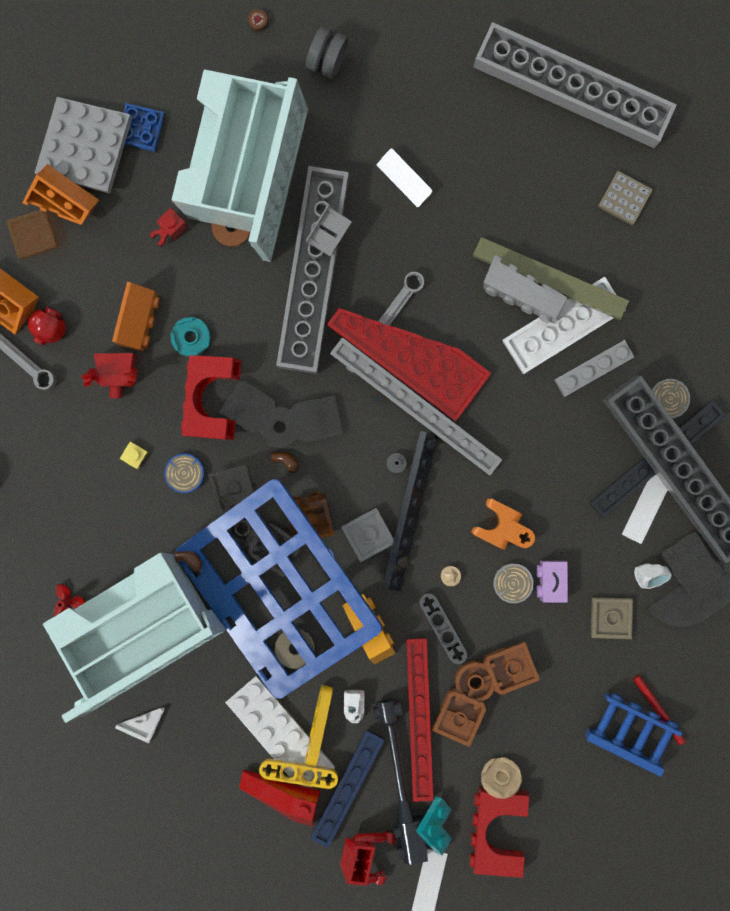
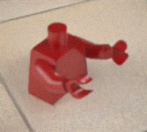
[81,353,139,399]
[340,831,395,886]

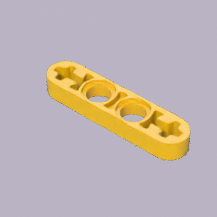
[305,685,333,766]
[259,759,338,789]

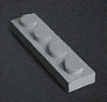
[554,340,634,397]

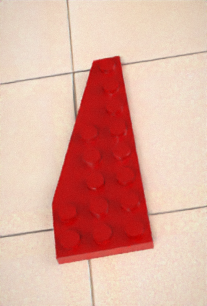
[327,308,491,422]

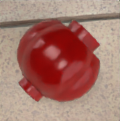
[28,307,66,346]

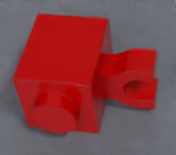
[150,208,188,247]

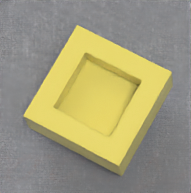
[120,442,148,469]

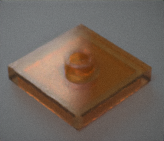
[6,210,58,260]

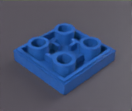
[123,103,165,152]

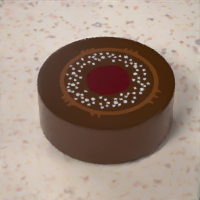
[247,9,268,31]

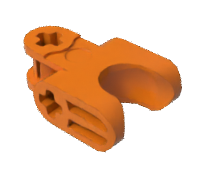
[471,498,535,550]

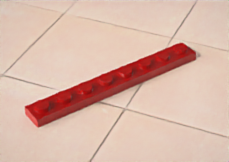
[406,638,433,802]

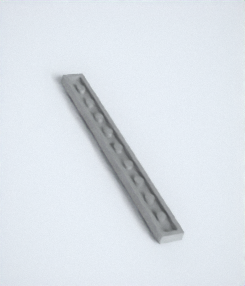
[330,338,502,475]

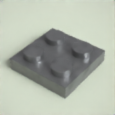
[341,508,394,562]

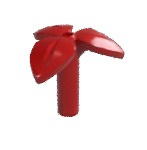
[53,584,86,617]

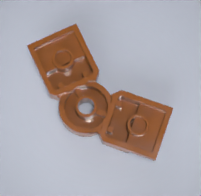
[432,641,540,747]

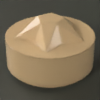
[440,566,461,586]

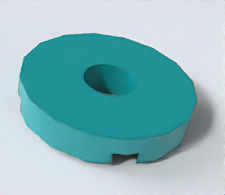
[170,317,211,357]

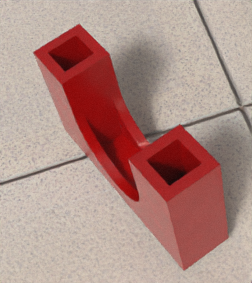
[181,355,242,440]
[469,787,529,878]

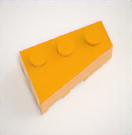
[342,594,396,664]

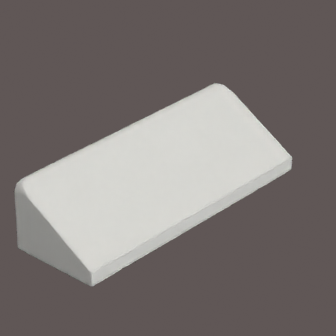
[377,148,433,208]

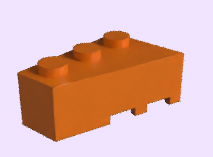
[22,164,99,225]

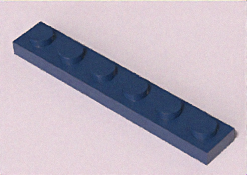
[310,729,384,848]

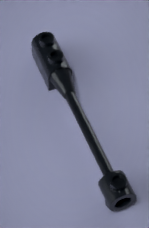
[373,698,428,864]

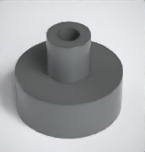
[386,453,407,473]

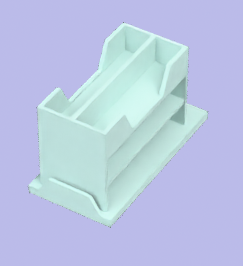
[172,70,308,262]
[43,553,226,723]

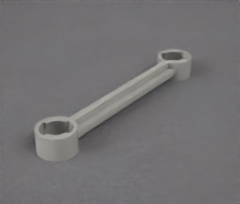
[346,272,424,373]
[0,333,57,390]

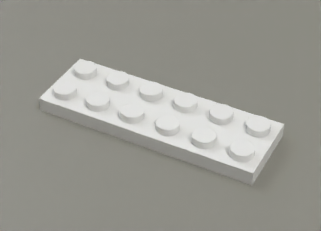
[502,277,626,374]
[225,675,335,788]

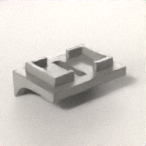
[306,205,352,257]

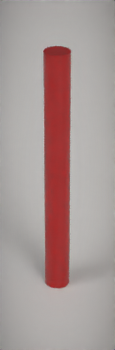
[633,675,686,745]

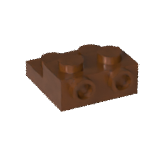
[289,491,335,538]

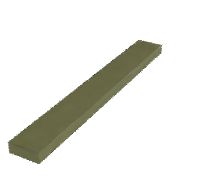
[473,237,629,320]

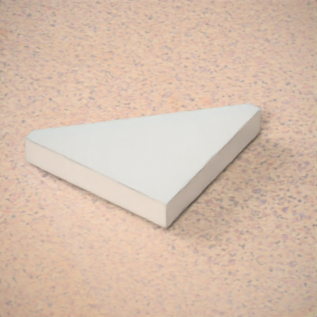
[115,707,165,743]

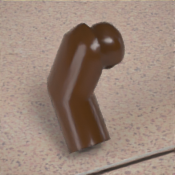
[271,452,298,473]
[175,551,202,572]

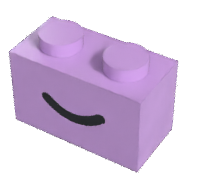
[537,560,568,602]

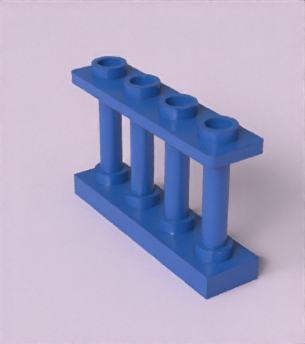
[585,693,683,777]

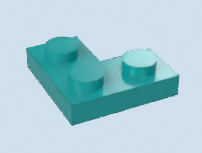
[416,797,452,855]

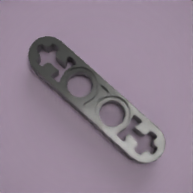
[419,593,467,664]

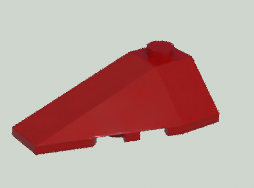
[239,769,321,827]

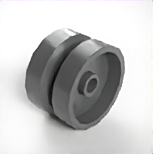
[305,26,349,80]

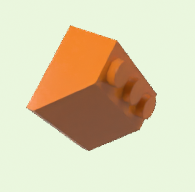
[0,268,39,334]
[112,282,160,352]

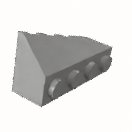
[483,255,567,324]

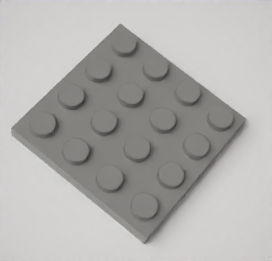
[35,97,133,193]

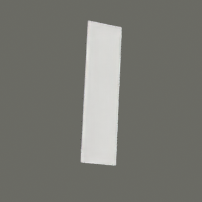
[622,474,667,544]
[412,849,448,911]

